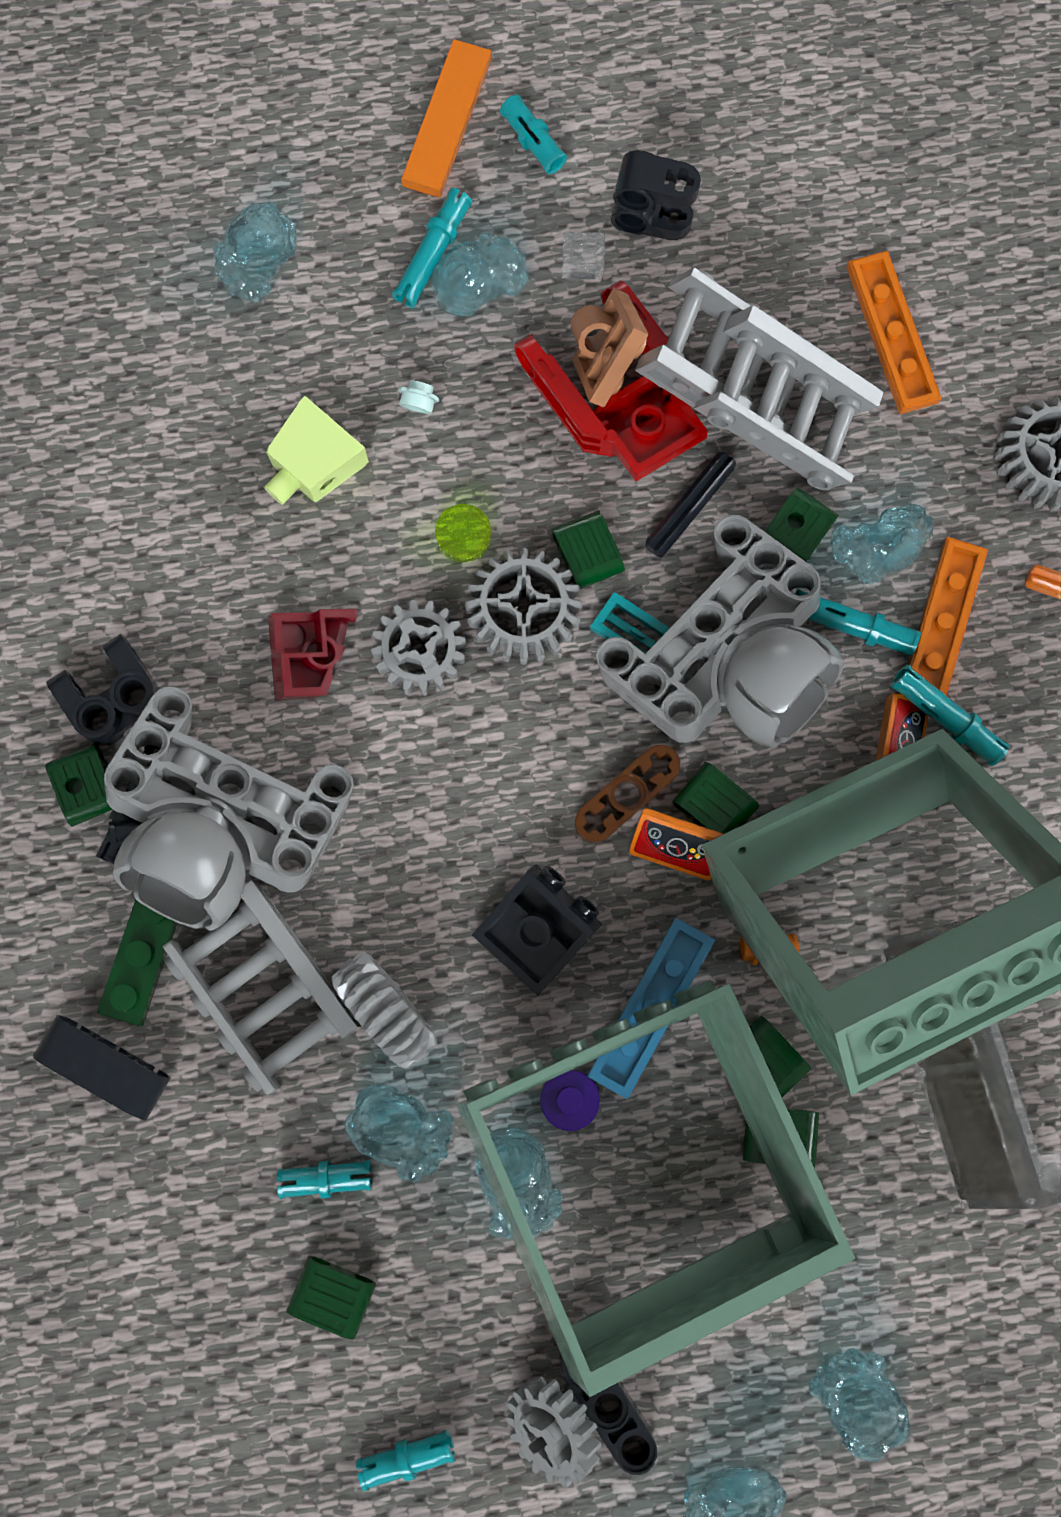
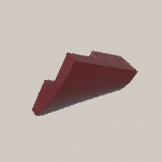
[268,609,358,701]

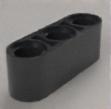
[33,1015,171,1120]
[560,1352,657,1475]

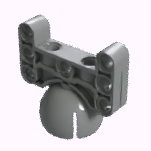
[596,515,844,748]
[104,687,354,931]

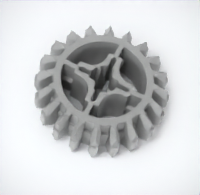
[994,395,1061,512]
[465,547,582,665]
[332,952,437,1069]

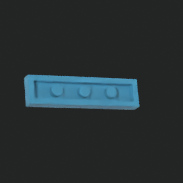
[587,918,715,1100]

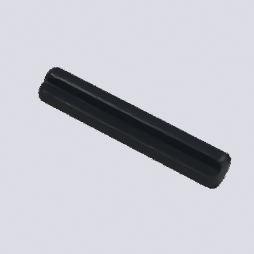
[645,451,736,558]

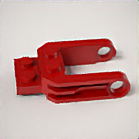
[514,280,708,482]

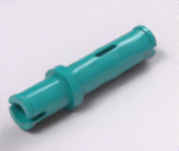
[392,187,473,309]
[795,589,921,656]
[890,664,1009,766]

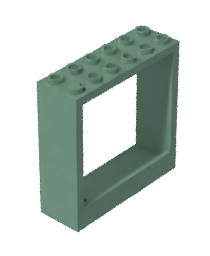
[702,729,1061,1095]
[456,980,855,1397]

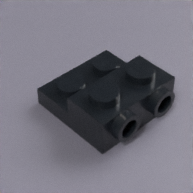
[472,864,602,996]

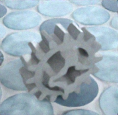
[371,600,466,696]
[505,1376,601,1488]

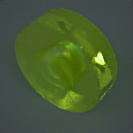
[435,504,491,562]

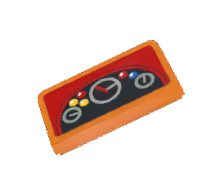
[875,693,928,761]
[629,808,724,881]

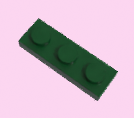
[97,899,178,1026]

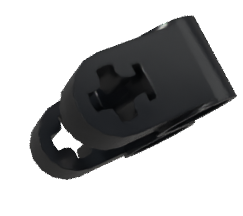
[610,150,701,241]
[46,633,160,746]

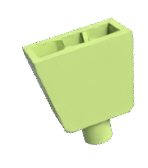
[264,396,369,505]

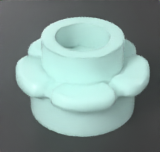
[398,380,439,414]

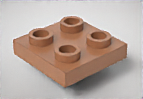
[571,288,648,407]

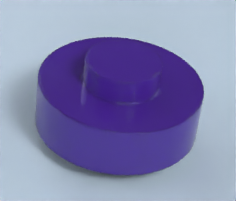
[540,1070,600,1131]

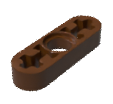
[575,745,680,844]

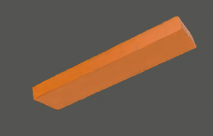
[401,39,492,198]
[846,250,942,415]
[899,536,988,696]

